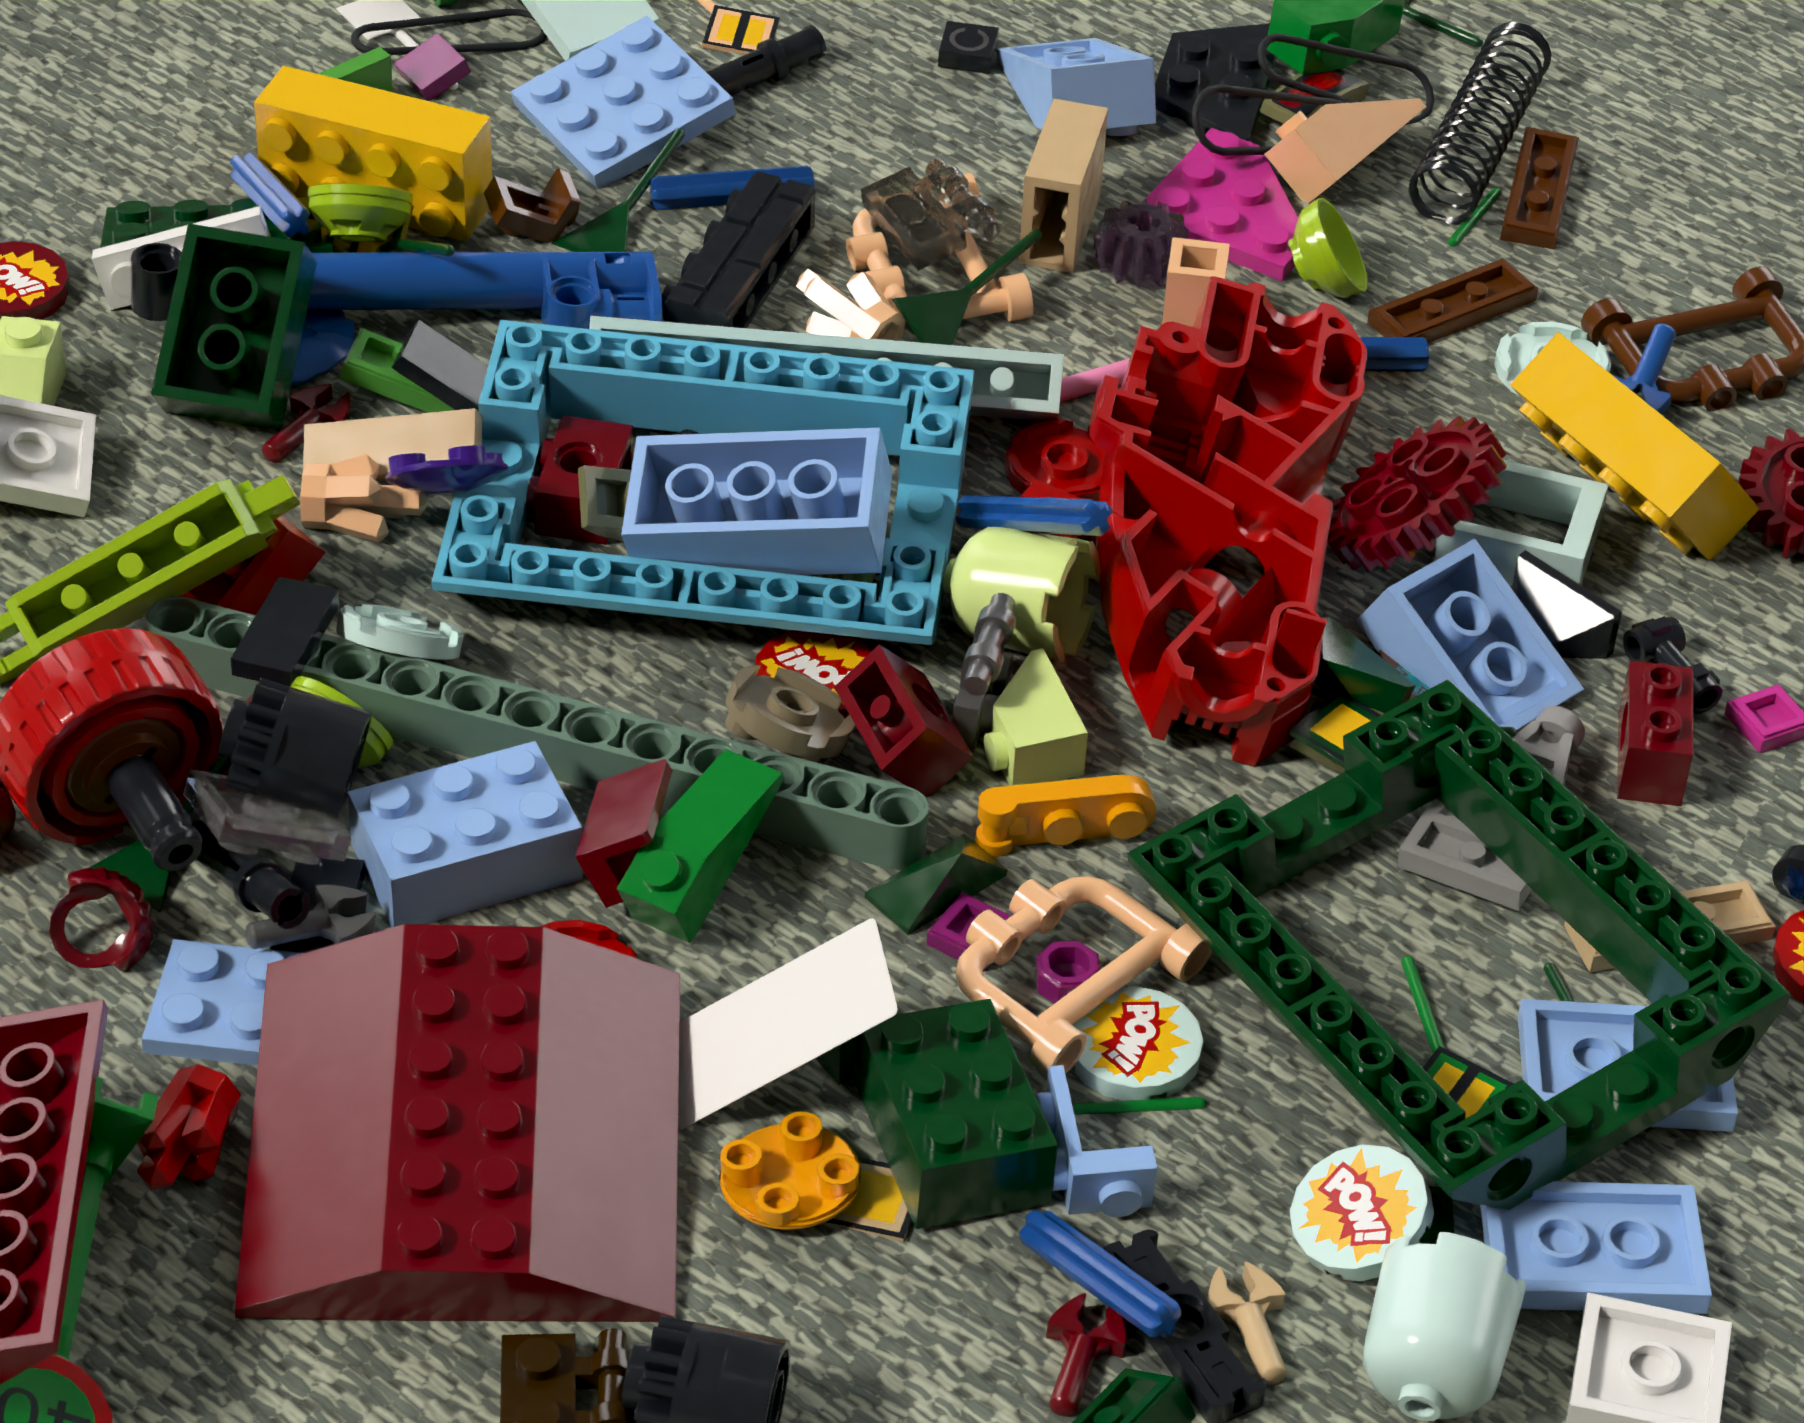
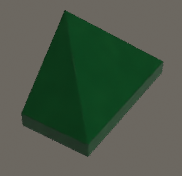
[1314,617,1416,713]
[865,834,1008,935]

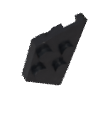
[1155,23,1277,142]

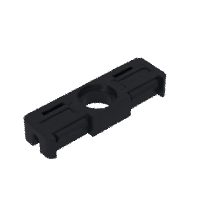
[1103,1229,1266,1423]

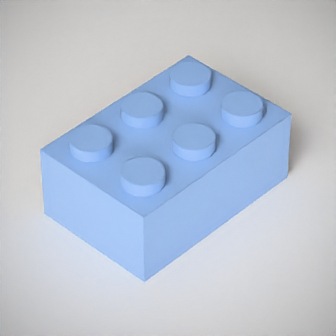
[348,741,583,927]

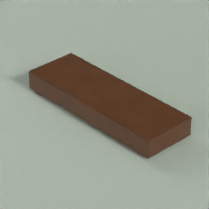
[1500,127,1579,250]
[1367,258,1538,343]

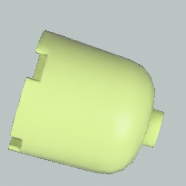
[943,527,1101,662]

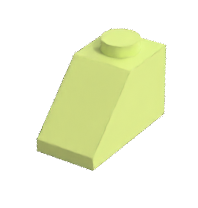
[0,316,67,406]
[984,648,1088,786]

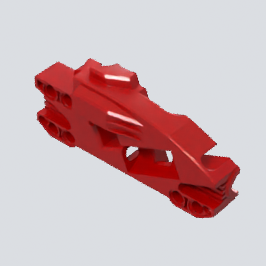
[1089,276,1367,767]

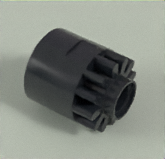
[218,678,372,821]
[622,1315,791,1423]

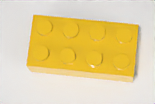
[254,65,492,242]
[1510,332,1760,560]

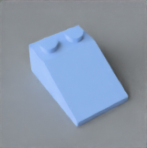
[996,38,1156,136]
[1356,539,1584,731]

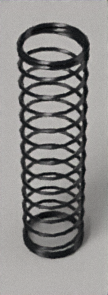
[1408,22,1552,224]

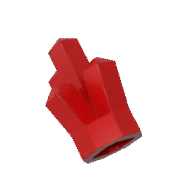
[136,1064,241,1191]

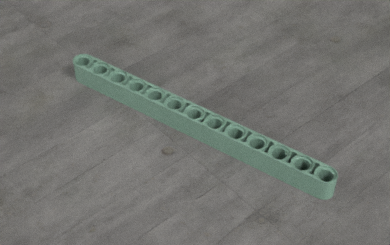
[146,596,929,870]

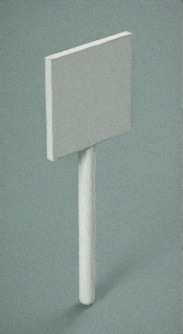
[336,0,458,90]

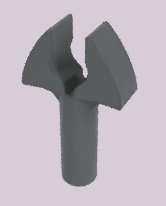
[245,885,376,949]

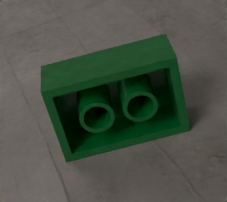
[151,223,317,431]
[853,999,1058,1229]

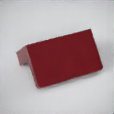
[575,759,673,908]

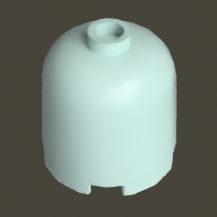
[1363,1232,1526,1421]

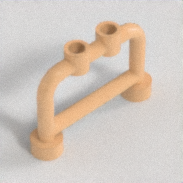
[846,173,1033,323]
[956,876,1213,1076]

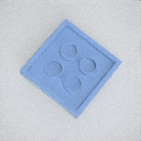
[510,16,736,189]

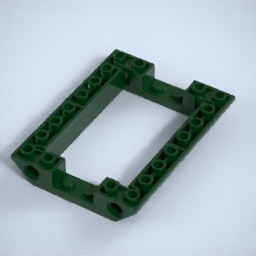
[1127,679,1789,1210]

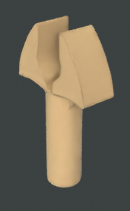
[1208,1261,1287,1385]

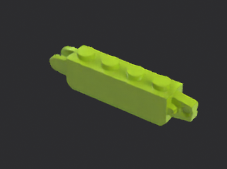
[0,475,300,684]

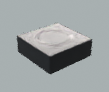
[938,21,999,73]

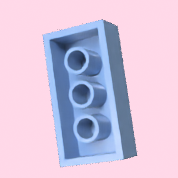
[621,428,892,575]

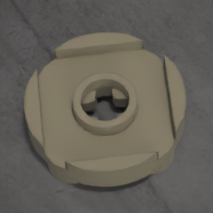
[724,665,855,763]

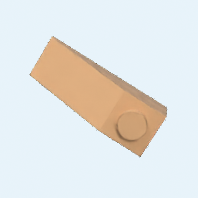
[1264,98,1426,203]

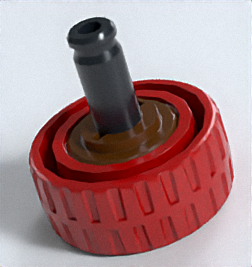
[0,628,223,871]

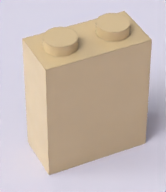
[1018,98,1108,273]

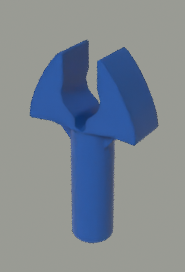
[1613,324,1676,415]

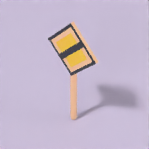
[697,0,780,54]

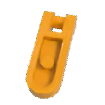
[975,775,1157,857]

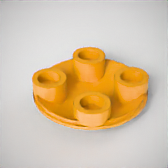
[719,1112,861,1230]

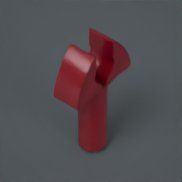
[262,384,351,463]
[1046,1293,1126,1417]

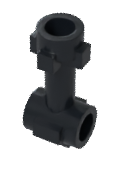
[1623,616,1723,714]

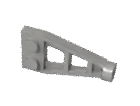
[1398,706,1585,911]

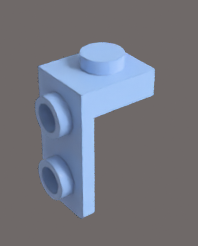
[1035,1065,1157,1217]

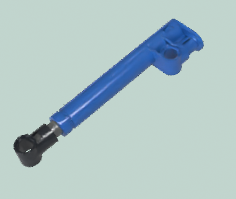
[131,243,662,329]

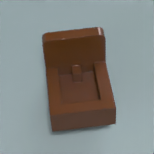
[484,168,580,243]

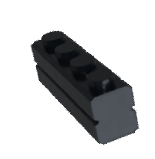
[661,171,816,328]

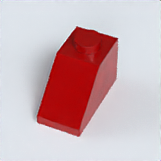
[179,516,326,615]

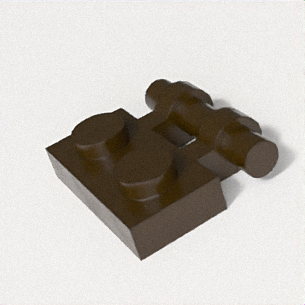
[500,1328,635,1423]

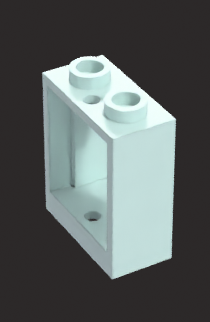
[1434,460,1608,586]

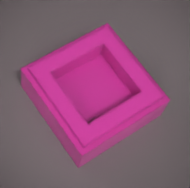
[1724,684,1804,753]

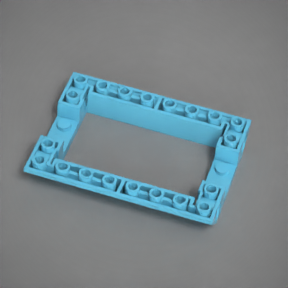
[432,320,974,645]

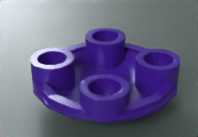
[385,445,509,495]

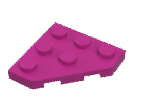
[1133,128,1298,281]

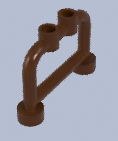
[1581,266,1804,412]

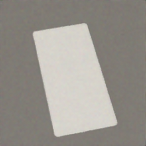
[678,918,898,1129]

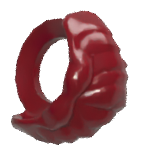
[49,867,155,972]

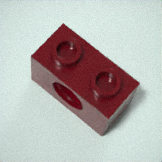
[526,415,633,545]
[834,645,974,797]
[1617,660,1693,806]

